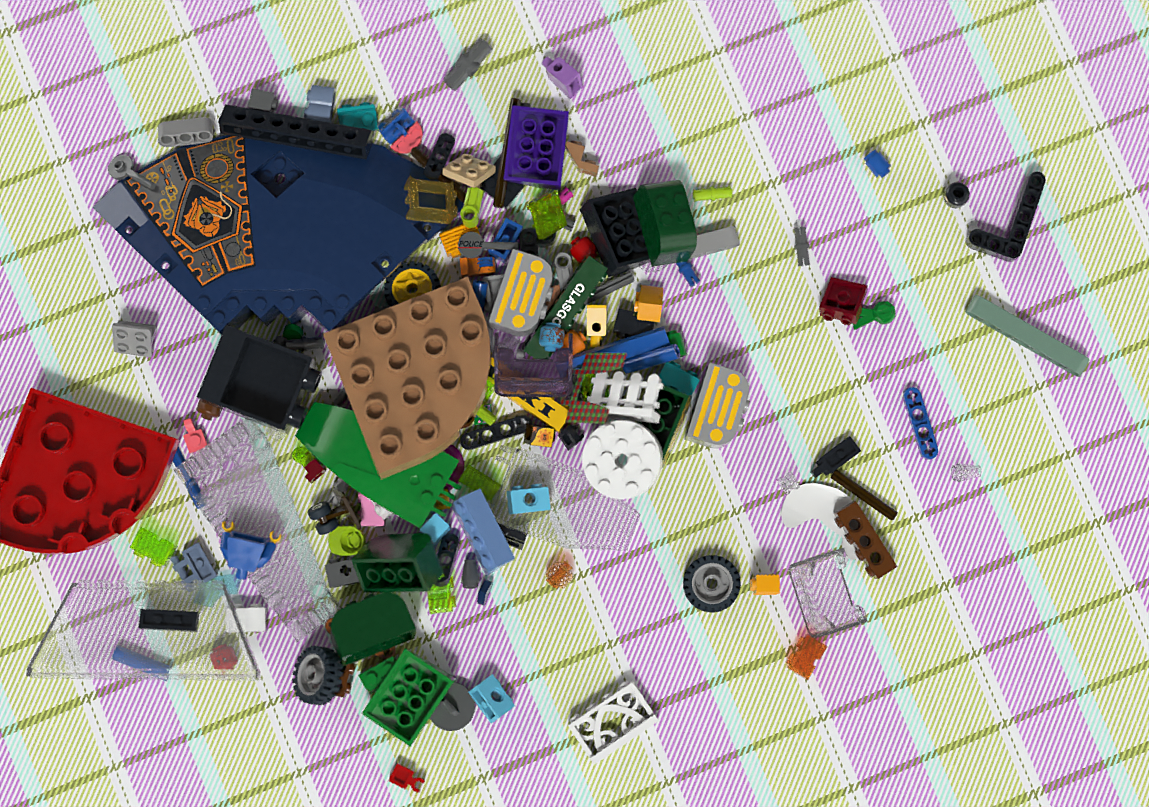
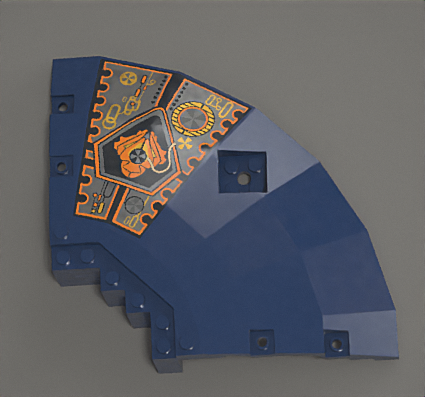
[92,135,464,335]

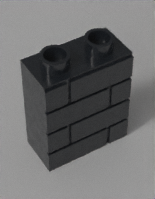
[197,325,322,435]

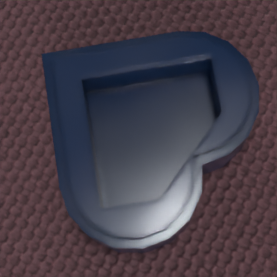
[477,580,493,606]

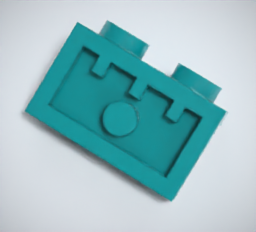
[337,102,378,131]

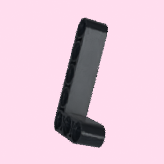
[965,171,1046,262]

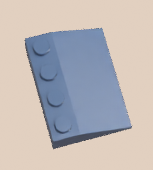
[452,489,515,576]

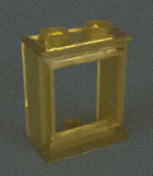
[404,176,457,224]

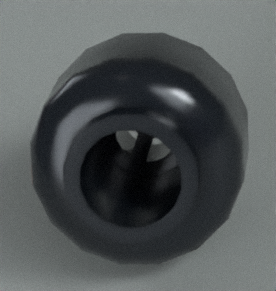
[943,182,970,209]

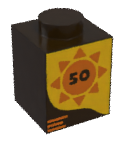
[524,423,556,448]

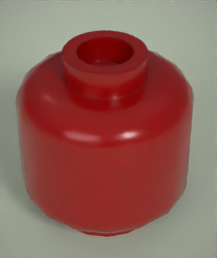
[570,236,597,264]

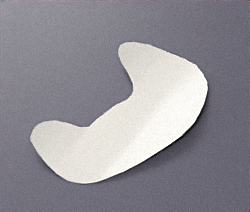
[781,483,868,560]

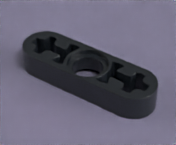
[424,133,455,180]
[435,533,460,587]

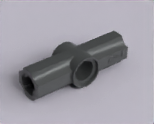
[443,38,493,91]

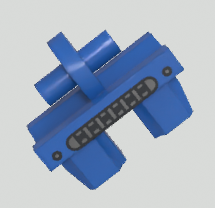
[378,108,415,145]

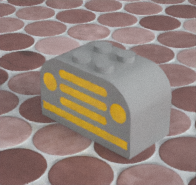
[489,249,554,337]
[684,363,750,449]

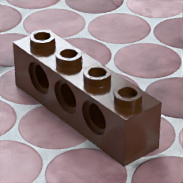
[834,501,897,579]

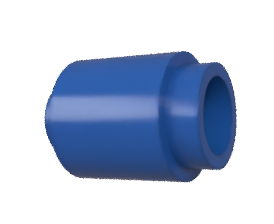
[864,149,891,178]

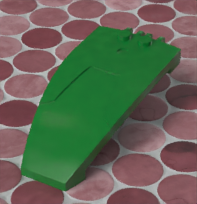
[295,402,462,529]

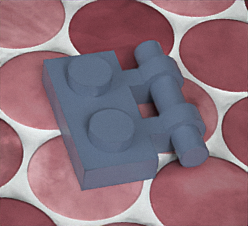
[170,542,218,593]

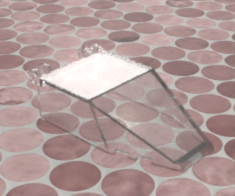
[487,445,641,551]

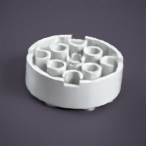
[582,420,663,499]

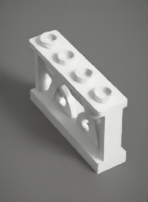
[568,681,659,765]

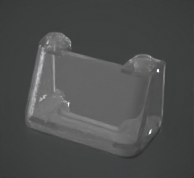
[789,548,868,638]

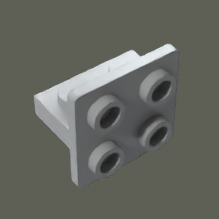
[112,320,156,357]

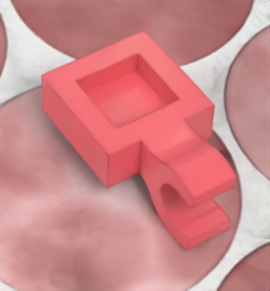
[183,418,208,454]

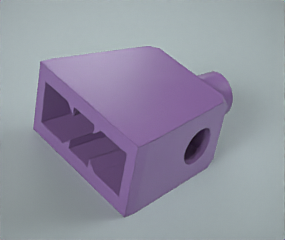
[542,56,583,100]

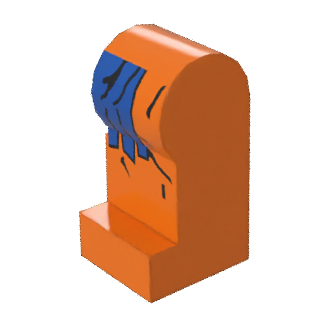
[460,257,496,278]

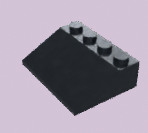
[579,188,650,277]

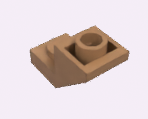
[565,140,599,177]

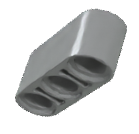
[158,117,213,147]
[689,226,740,259]

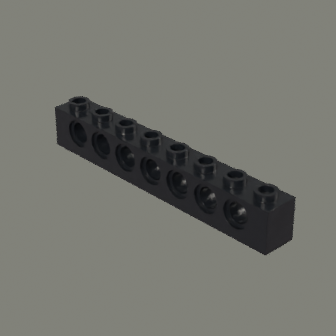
[218,104,373,160]

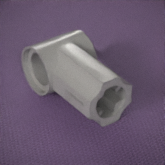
[554,252,573,291]

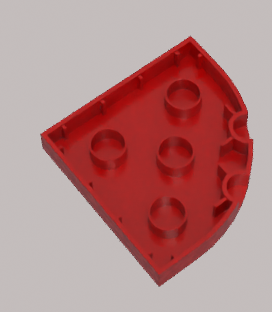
[0,388,180,555]

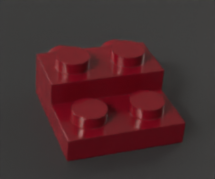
[819,277,868,325]

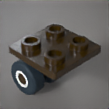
[307,489,362,535]

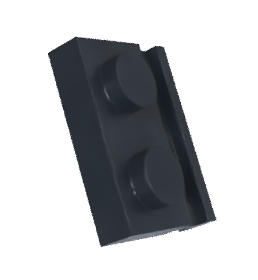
[498,524,527,550]

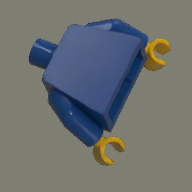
[220,521,281,580]

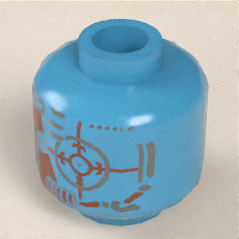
[539,323,565,352]

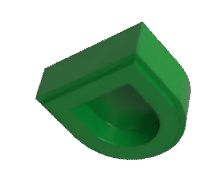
[283,324,303,340]

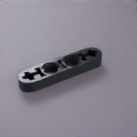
[460,415,532,451]

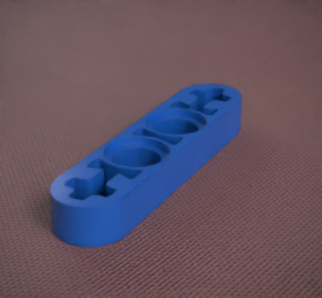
[903,387,938,460]

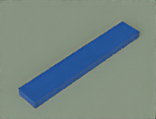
[555,326,670,379]

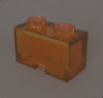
[786,634,828,680]

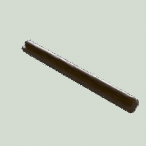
[493,98,521,208]

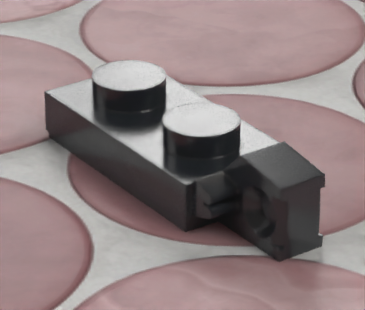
[810,436,861,478]

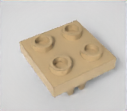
[442,153,496,189]

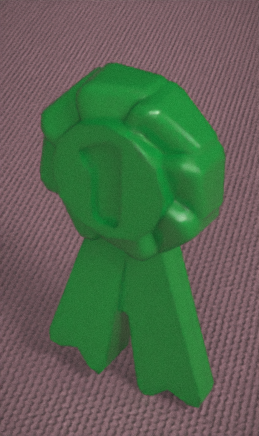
[851,301,896,330]

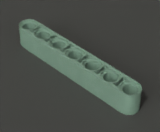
[965,295,1090,377]

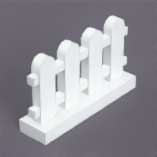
[587,371,664,423]

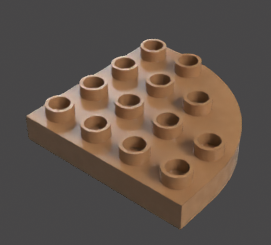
[323,277,492,479]

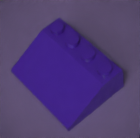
[504,105,569,191]

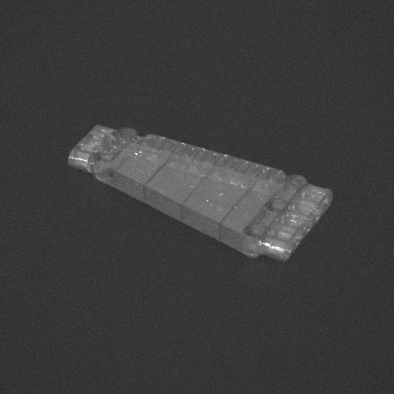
[174,418,342,642]

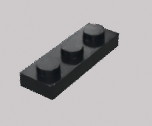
[138,609,200,632]

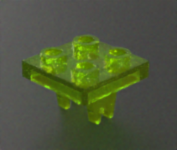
[526,189,567,239]

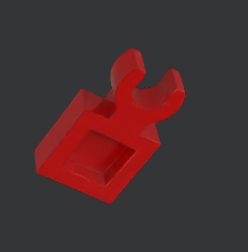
[388,763,425,793]

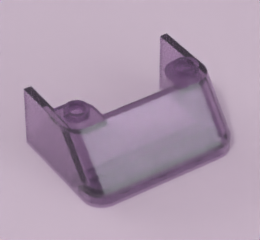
[494,333,573,397]

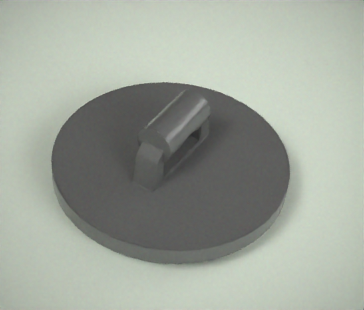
[430,682,475,731]

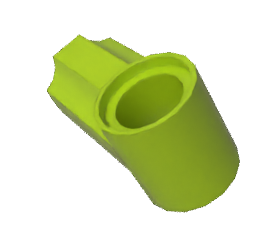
[460,187,484,228]

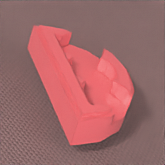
[390,121,423,154]

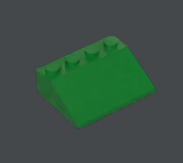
[361,648,456,746]

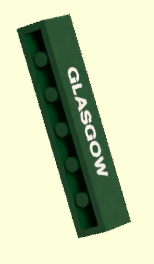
[522,254,608,363]

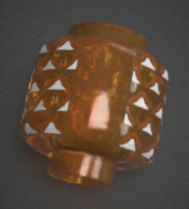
[545,561,574,590]

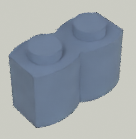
[304,85,336,123]

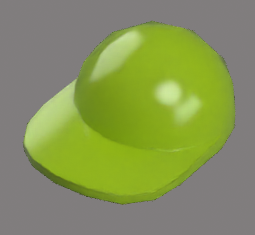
[328,526,366,556]

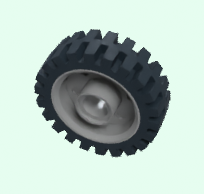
[683,555,741,613]
[292,646,343,705]

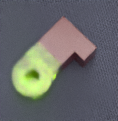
[292,447,326,484]

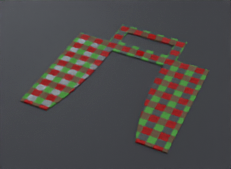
[559,353,627,424]

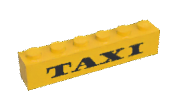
[487,353,570,433]

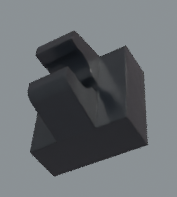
[558,425,584,451]

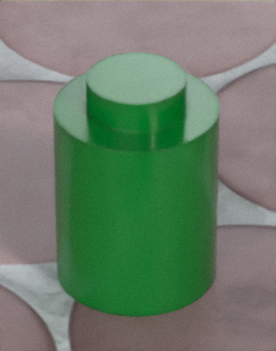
[666,330,687,358]

